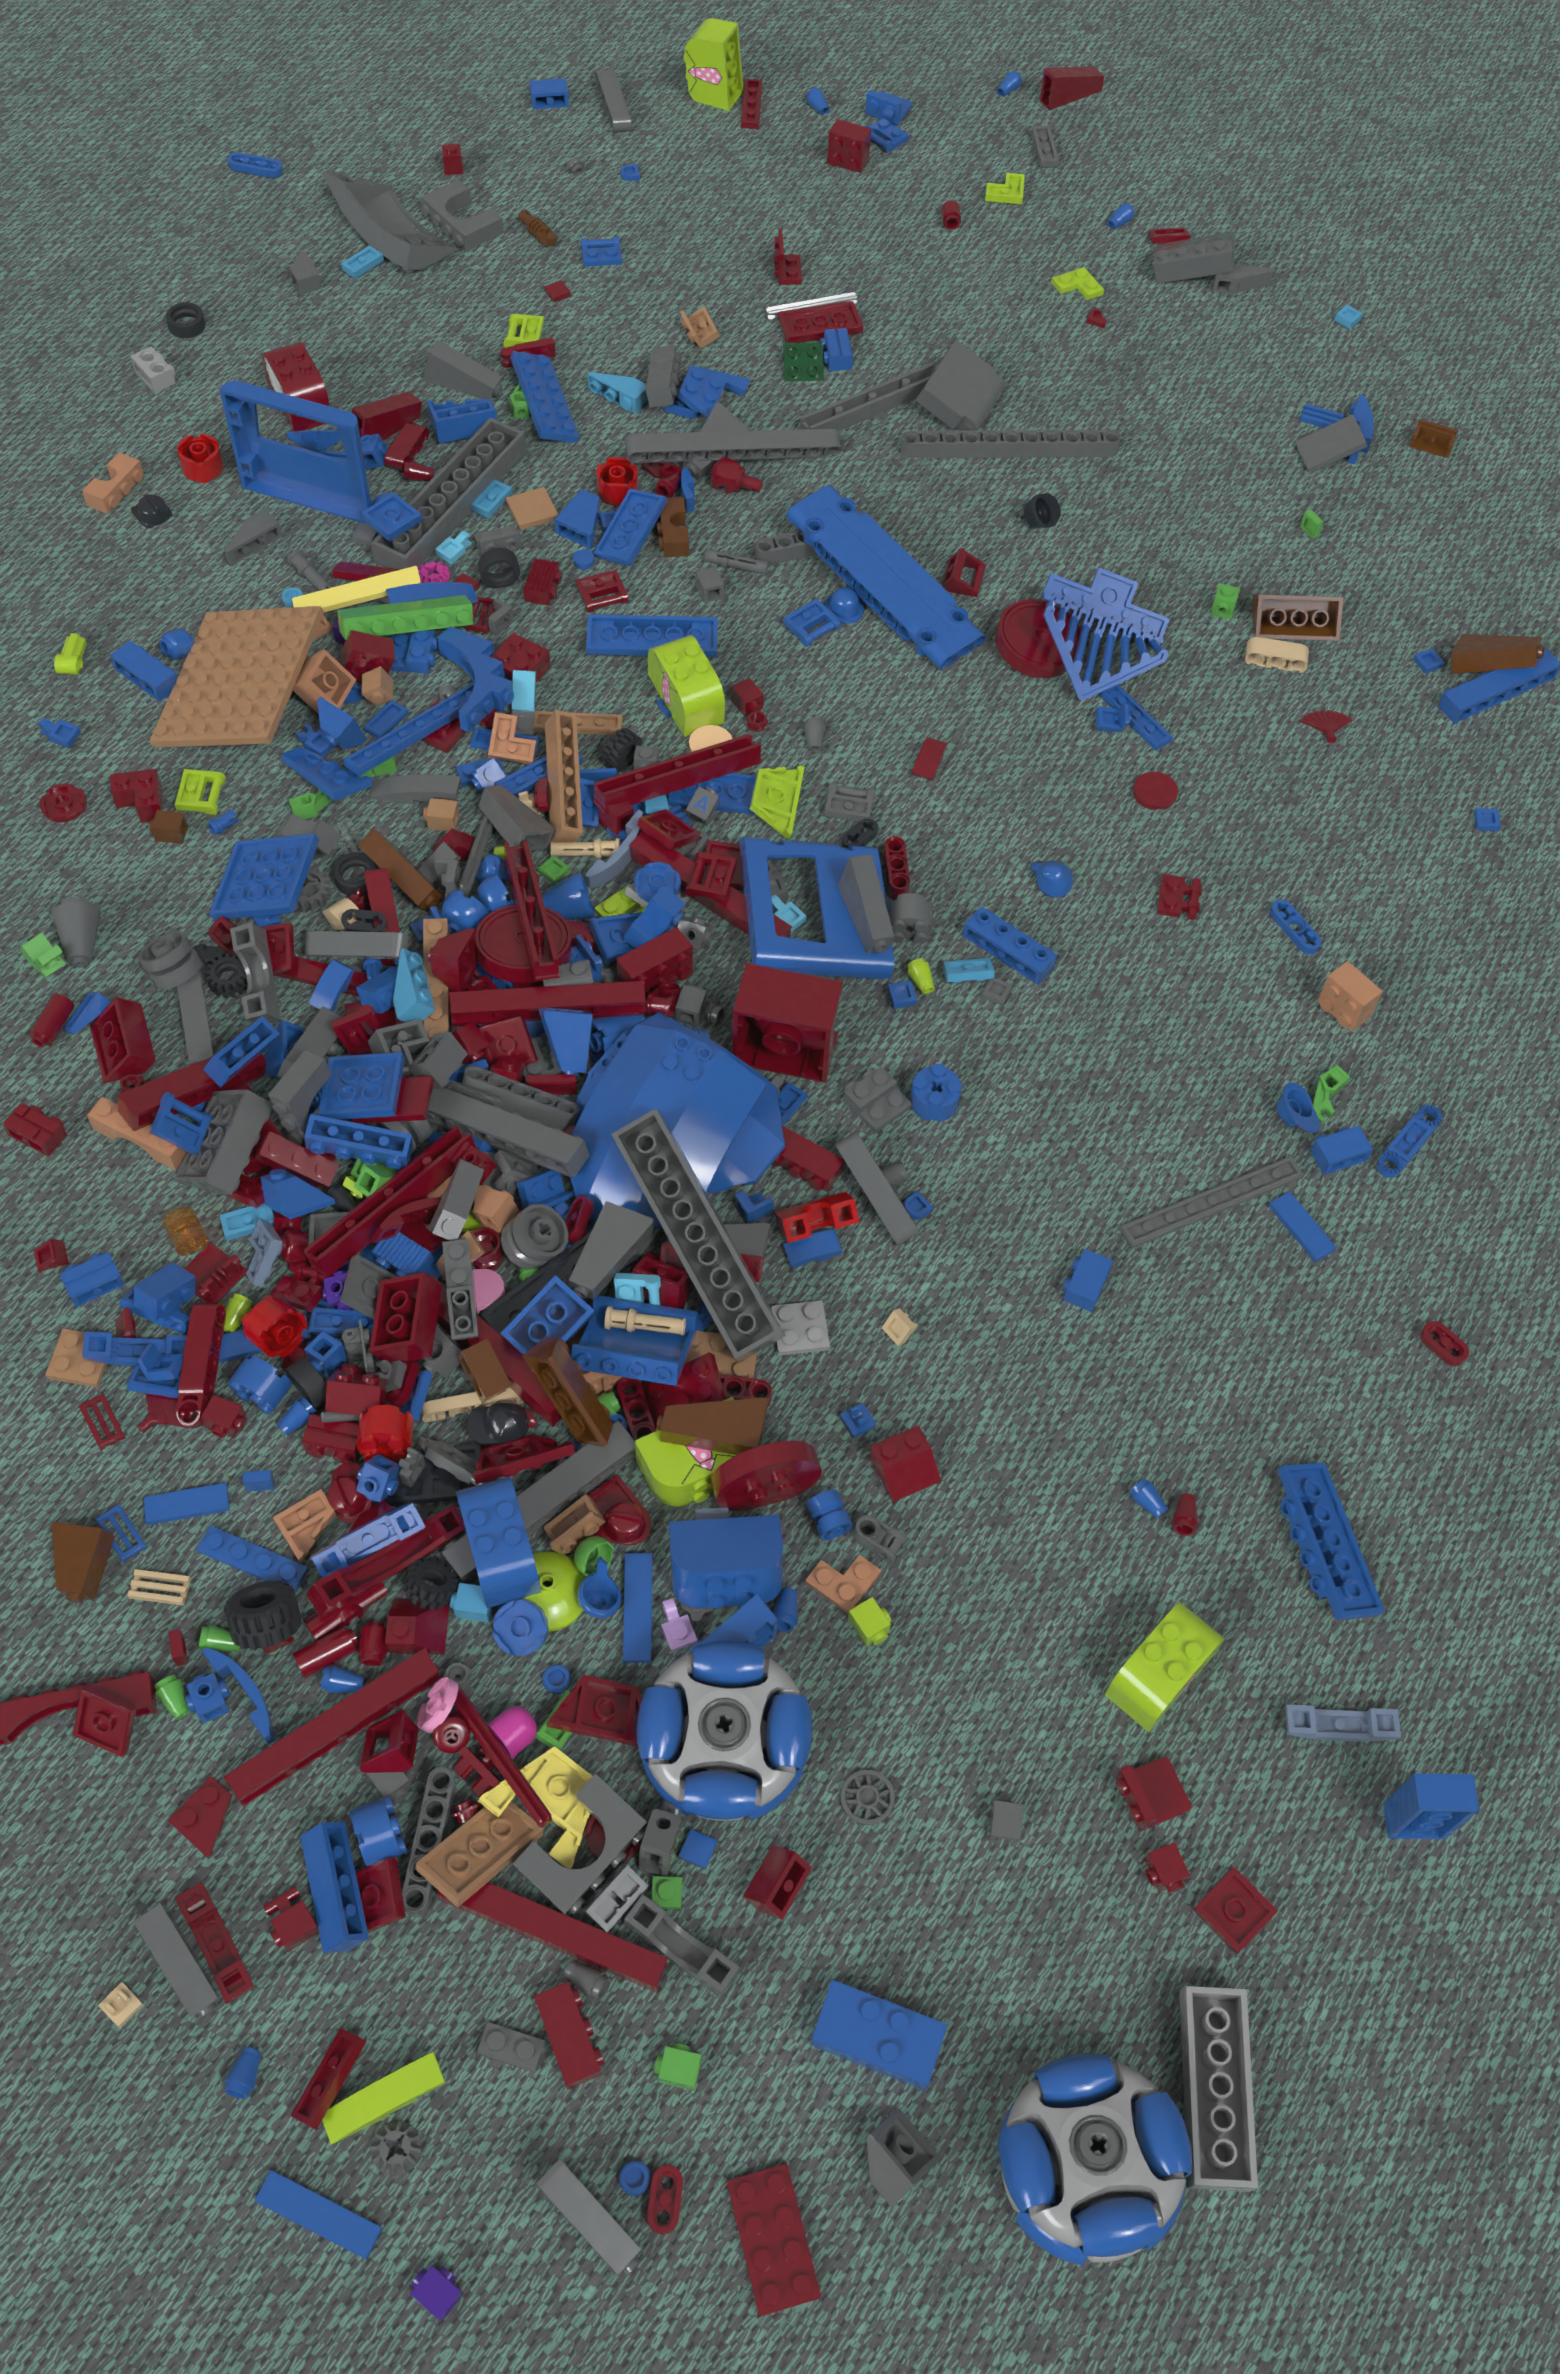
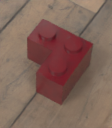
[337,630,395,683]
[110,769,163,823]
[325,1363,387,1416]

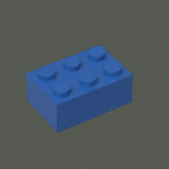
[501,1275,594,1355]

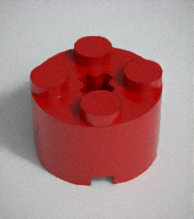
[177,434,224,483]
[596,457,638,505]
[242,1295,307,1358]
[357,1405,414,1463]

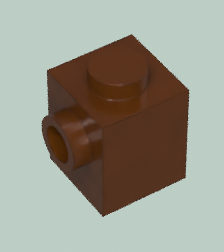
[150,810,188,844]

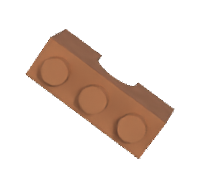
[82,452,144,514]

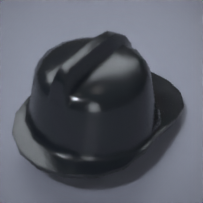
[1020,493,1061,528]
[131,494,173,529]

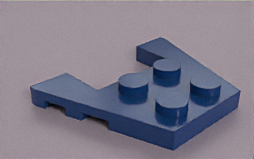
[677,365,750,418]

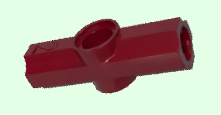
[303,1583,389,1640]

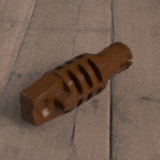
[519,210,557,246]

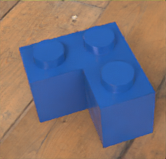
[623,886,686,949]

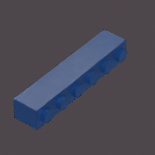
[1439,647,1560,724]

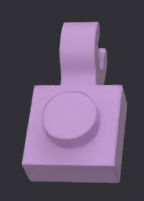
[661,1598,697,1652]

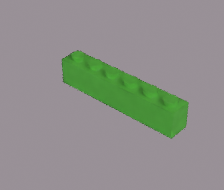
[337,595,473,640]

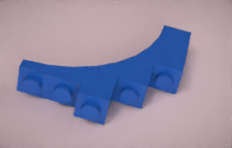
[438,626,514,732]

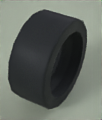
[165,302,206,338]
[478,547,520,589]
[333,852,377,896]
[286,1357,327,1409]

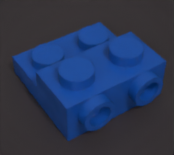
[390,630,439,674]

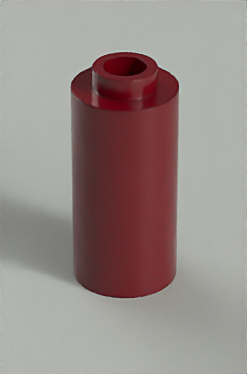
[29,993,75,1047]
[292,1626,359,1678]

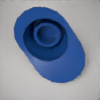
[1277,1083,1320,1133]

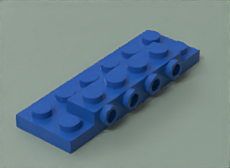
[586,614,718,657]
[1277,1462,1385,1621]

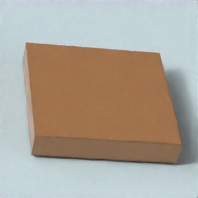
[505,487,558,530]

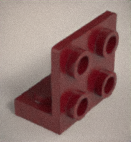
[774,229,802,285]

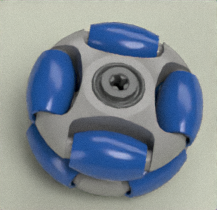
[636,1641,813,1821]
[997,2053,1192,2266]

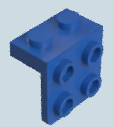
[865,90,912,125]

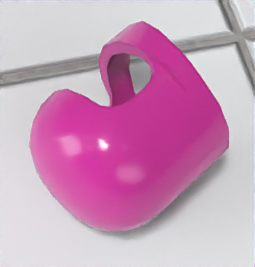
[488,1706,537,1759]

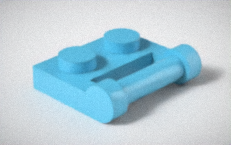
[614,1273,661,1305]

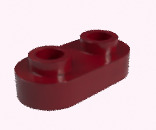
[534,777,549,812]
[565,1194,594,1243]
[1420,1321,1469,1366]
[385,1360,419,1407]
[647,2165,683,2235]

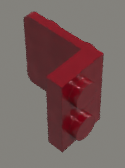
[1115,1757,1191,1832]

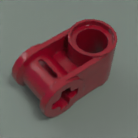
[646,982,680,1018]

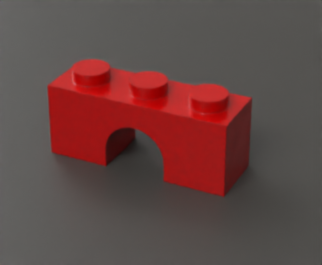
[775,1191,859,1243]

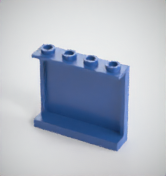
[572,1295,698,1386]

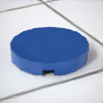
[634,862,681,903]
[492,1599,549,1656]

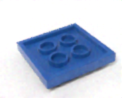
[318,1052,405,1120]

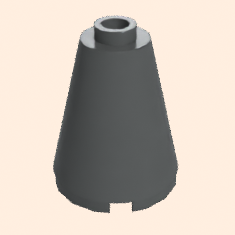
[51,898,101,967]

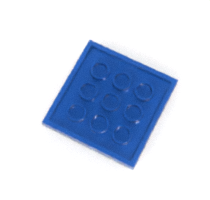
[209,834,319,920]

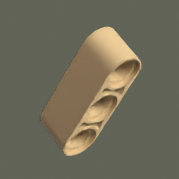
[1245,637,1309,673]

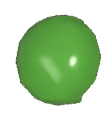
[574,1536,614,1576]

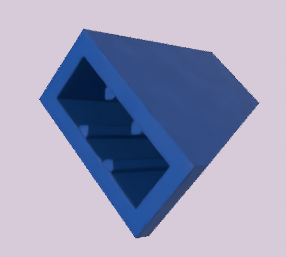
[555,489,600,549]
[539,1007,593,1076]

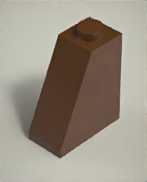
[52,1522,115,1603]

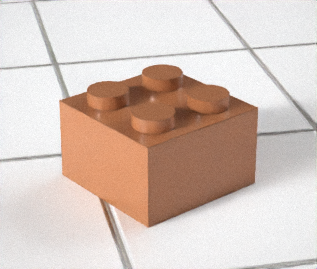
[293,649,356,714]
[1317,961,1383,1032]

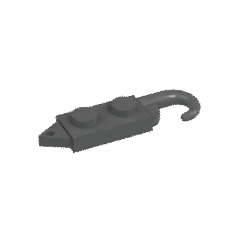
[418,1437,490,1486]

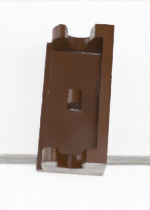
[1409,419,1458,458]
[458,1339,512,1403]

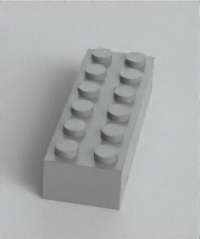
[1179,1986,1258,2192]

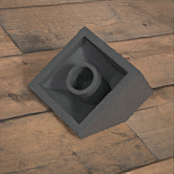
[867,2108,942,2207]

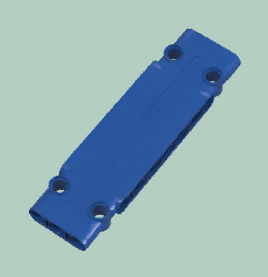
[786,485,986,671]

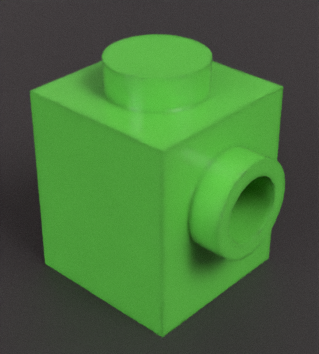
[1210,583,1240,620]
[654,2043,702,2091]

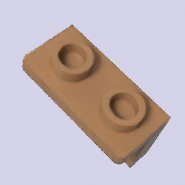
[680,306,720,348]
[543,1494,606,1554]

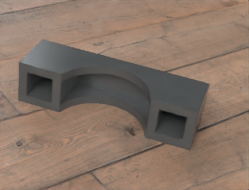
[230,922,281,1023]
[624,1894,740,2000]

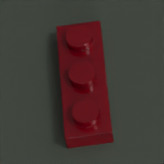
[290,2028,366,2130]

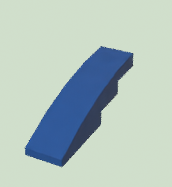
[386,582,478,604]

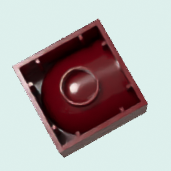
[732,963,843,1083]

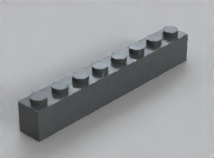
[426,1087,590,1178]
[442,1421,636,1584]

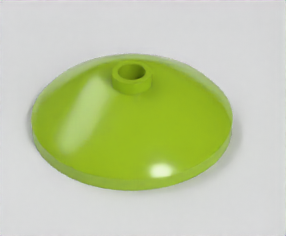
[507,1551,586,1632]

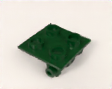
[783,343,824,382]

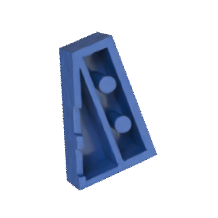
[427,399,497,443]

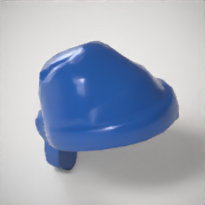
[476,854,509,883]
[1031,860,1073,898]
[577,1557,621,1618]

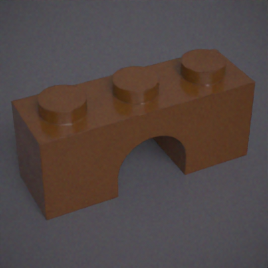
[657,497,689,558]

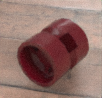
[472,1227,504,1271]

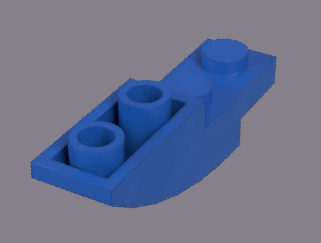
[1347,394,1374,464]

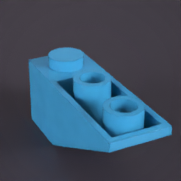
[587,372,648,414]
[393,948,435,1022]

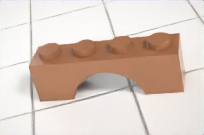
[87,1097,186,1170]
[424,1175,519,1233]

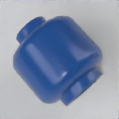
[159,628,194,660]

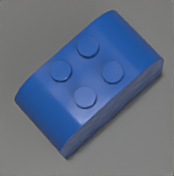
[456,1476,541,1608]
[669,1515,783,1608]

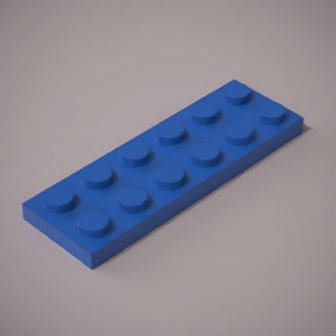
[510,351,579,443]

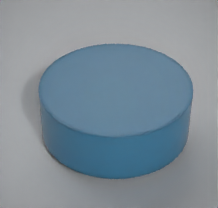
[282,587,303,607]

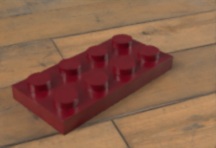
[778,301,863,343]
[727,2164,821,2317]

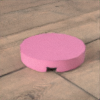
[473,1269,505,1313]
[417,1677,458,1733]

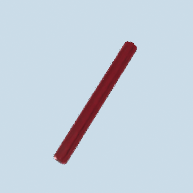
[453,1689,552,1828]

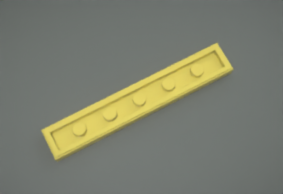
[292,566,421,612]

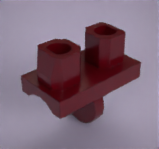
[452,1745,502,1797]

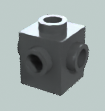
[677,916,713,952]

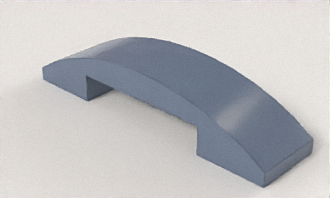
[585,810,643,888]
[1285,1704,1401,1741]

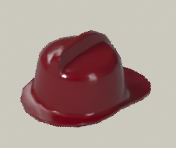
[327,1462,372,1523]
[592,1500,651,1545]

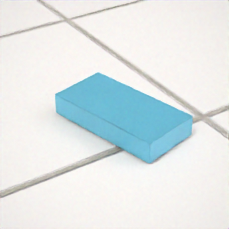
[512,670,536,712]

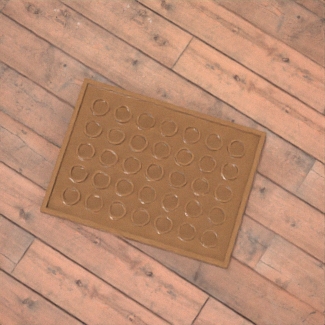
[149,606,324,747]

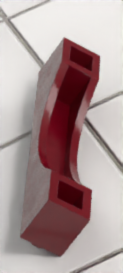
[306,1504,466,1618]
[0,1671,158,1746]

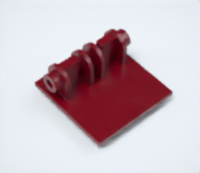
[184,1243,248,1303]

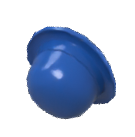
[825,587,864,624]

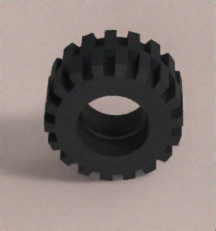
[224,1580,302,1650]

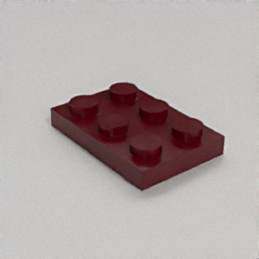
[643,1352,726,1428]

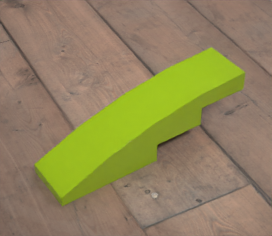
[322,2052,446,2145]

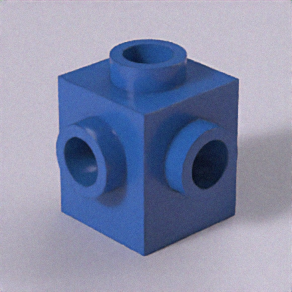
[360,434,388,470]
[304,1331,348,1378]
[356,1454,401,1502]
[185,1673,230,1724]

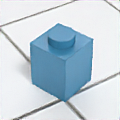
[450,1583,492,1623]

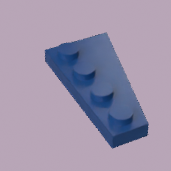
[282,747,372,801]

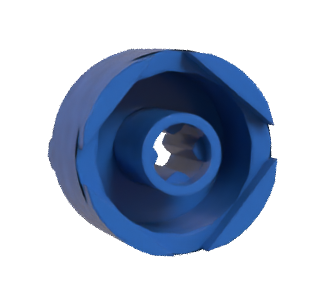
[911,1064,962,1121]
[228,1354,293,1415]
[349,1795,407,1867]

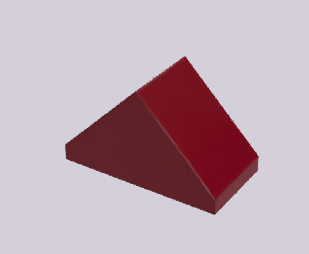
[432,829,476,862]

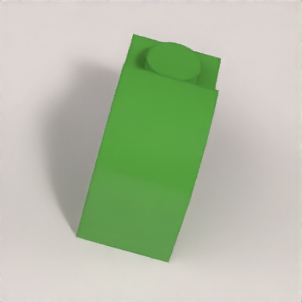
[19,933,66,978]
[350,1159,397,1197]

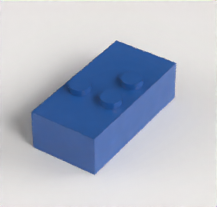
[1383,1773,1479,1839]
[810,1980,947,2091]

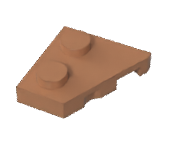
[273,1489,336,1563]

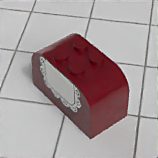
[262,342,330,431]

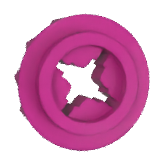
[418,560,450,583]

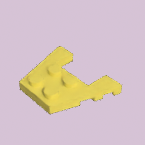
[478,1746,592,1869]

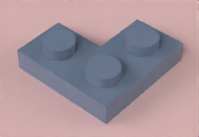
[246,1218,283,1287]

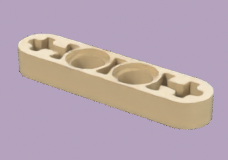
[421,1388,524,1422]

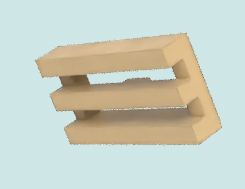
[127,1569,191,1606]

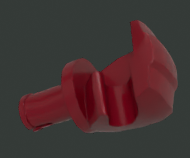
[710,457,763,494]

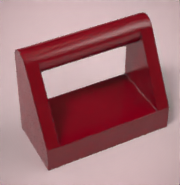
[941,548,986,597]
[360,1710,419,1773]

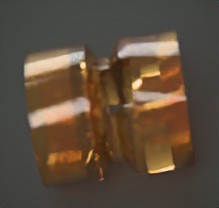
[163,1207,209,1256]

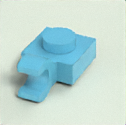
[435,531,472,565]
[771,895,806,932]

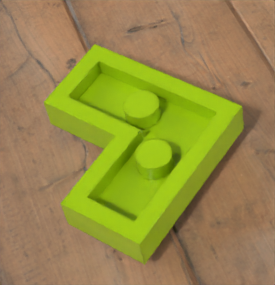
[985,173,1025,204]
[1051,267,1104,300]

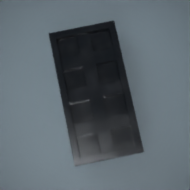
[373,1444,481,1506]

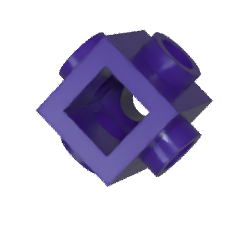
[323,1271,352,1311]

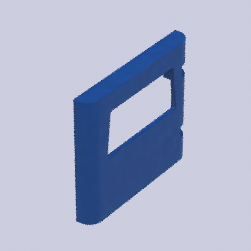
[220,381,372,524]
[739,836,894,979]

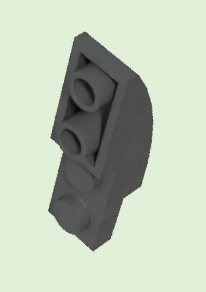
[442,1239,479,1341]

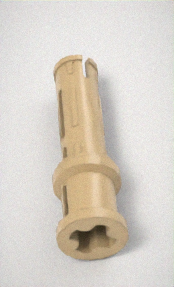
[550,838,621,859]
[605,1306,686,1335]

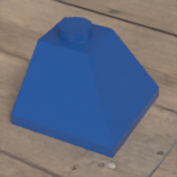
[317,697,367,749]
[266,1020,306,1079]
[261,1169,335,1219]

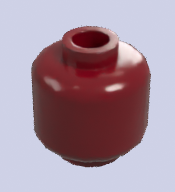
[279,1230,309,1264]
[432,1712,471,1753]

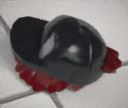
[467,1401,537,1448]

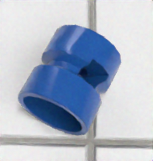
[806,1490,853,1541]

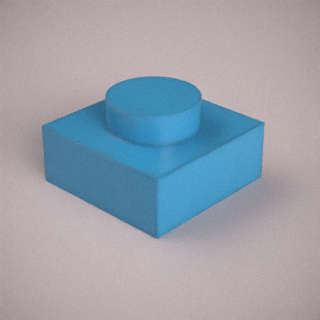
[1334,305,1363,329]

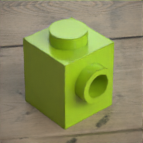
[848,1597,891,1646]

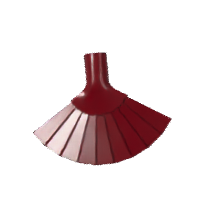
[1300,710,1353,743]
[137,1393,187,1433]

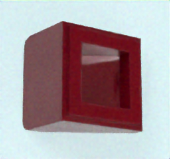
[34,1238,69,1272]
[115,1308,136,1338]

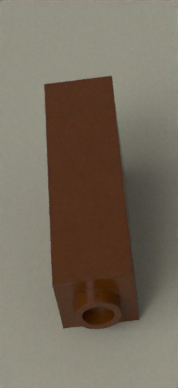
[1451,634,1545,673]
[358,828,444,912]
[656,1398,768,1455]

